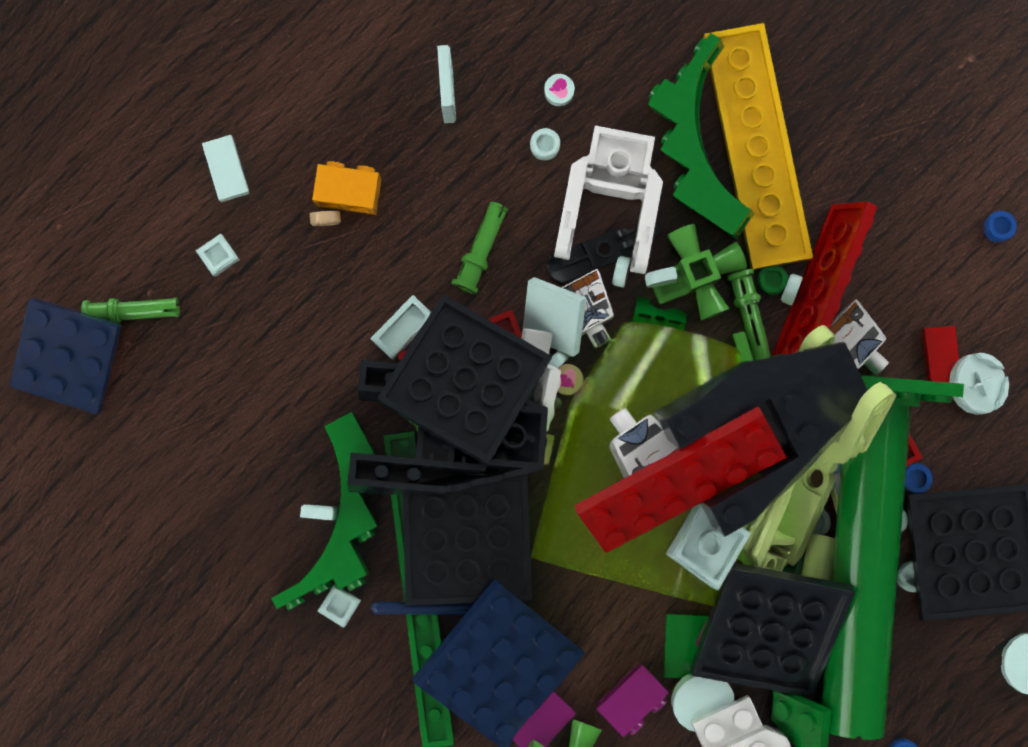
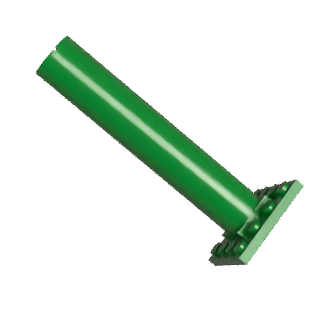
[821,375,964,740]

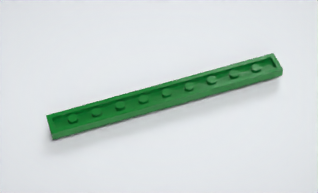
[383,431,455,747]

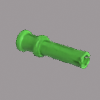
[451,202,508,295]
[726,269,771,361]
[81,297,180,324]

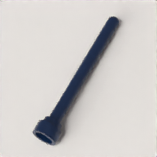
[371,602,474,615]

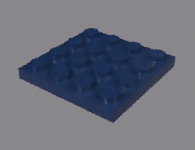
[412,579,585,747]

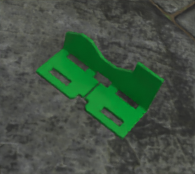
[631,296,687,338]

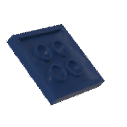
[9,298,122,414]

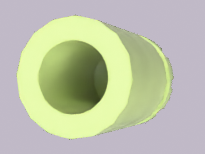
[801,534,835,581]

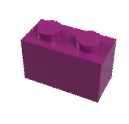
[595,662,669,738]

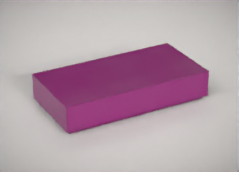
[512,692,576,747]

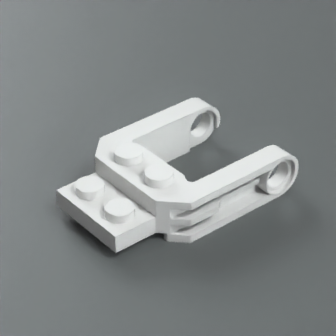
[554,126,663,274]
[691,695,791,747]

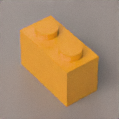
[312,161,381,215]

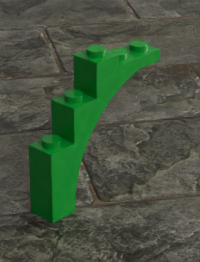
[648,32,754,239]
[271,412,380,611]

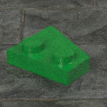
[771,690,832,747]

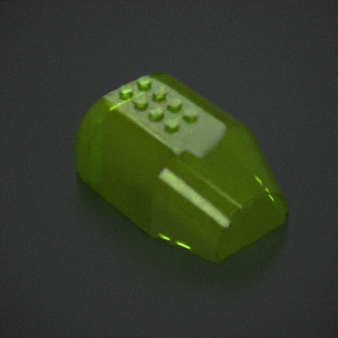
[530,322,742,606]

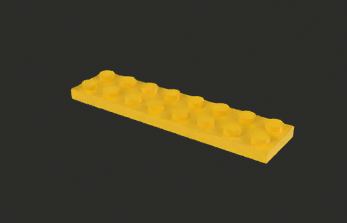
[703,23,813,270]

